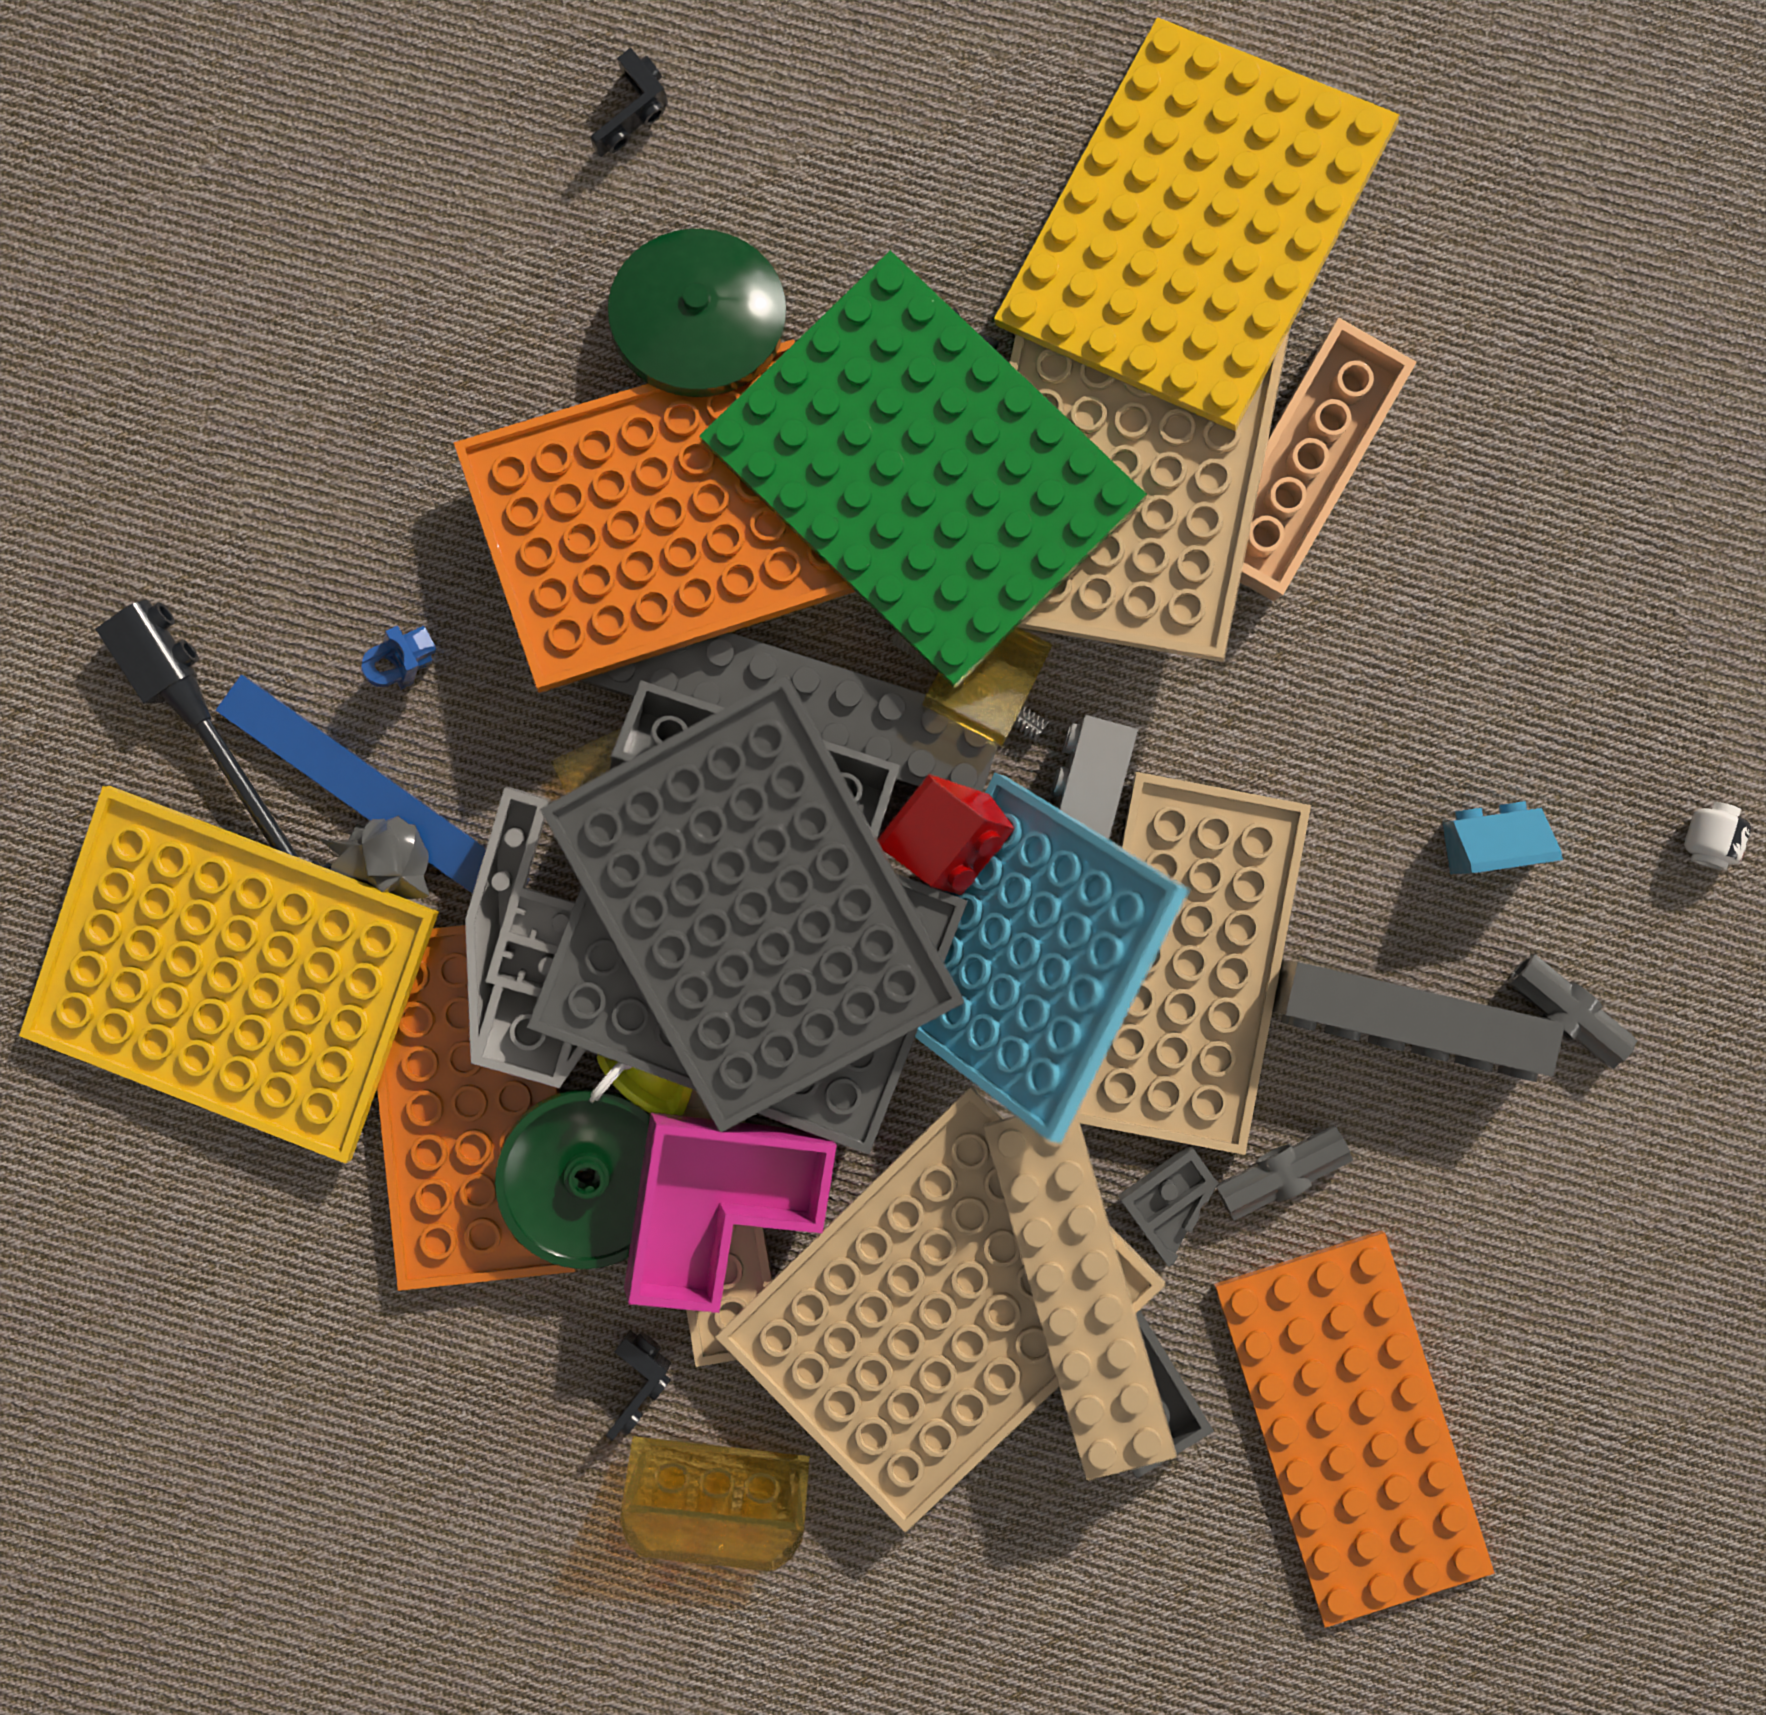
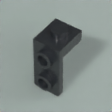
[590,47,668,157]
[605,1330,671,1441]

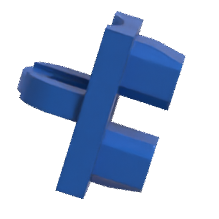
[361,625,436,690]

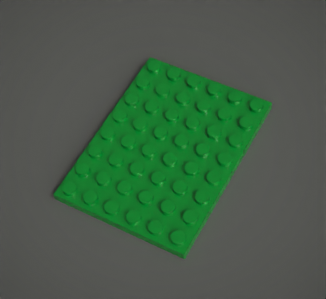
[699,250,1147,688]

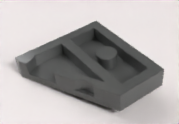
[1118,1144,1218,1267]

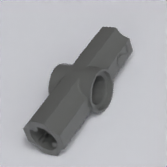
[1507,954,1638,1069]
[1216,1125,1353,1221]

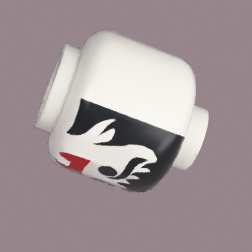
[1684,802,1752,870]

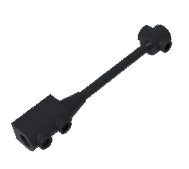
[95,600,332,870]

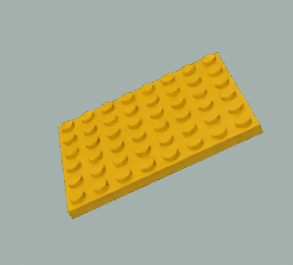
[994,17,1399,432]
[19,786,439,1164]

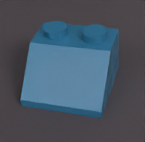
[1442,801,1563,874]

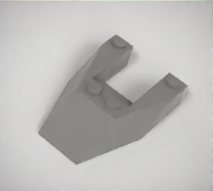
[465,787,586,1088]

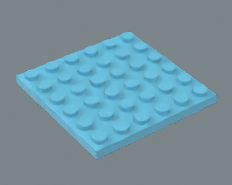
[915,773,1189,1143]

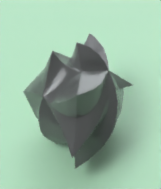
[320,815,430,899]

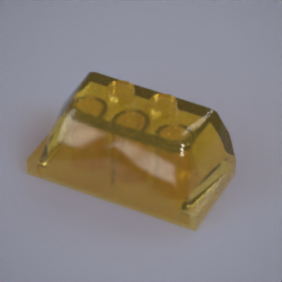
[620,1436,810,1571]

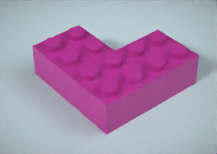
[624,1112,837,1313]

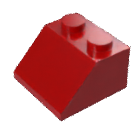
[877,774,1015,895]

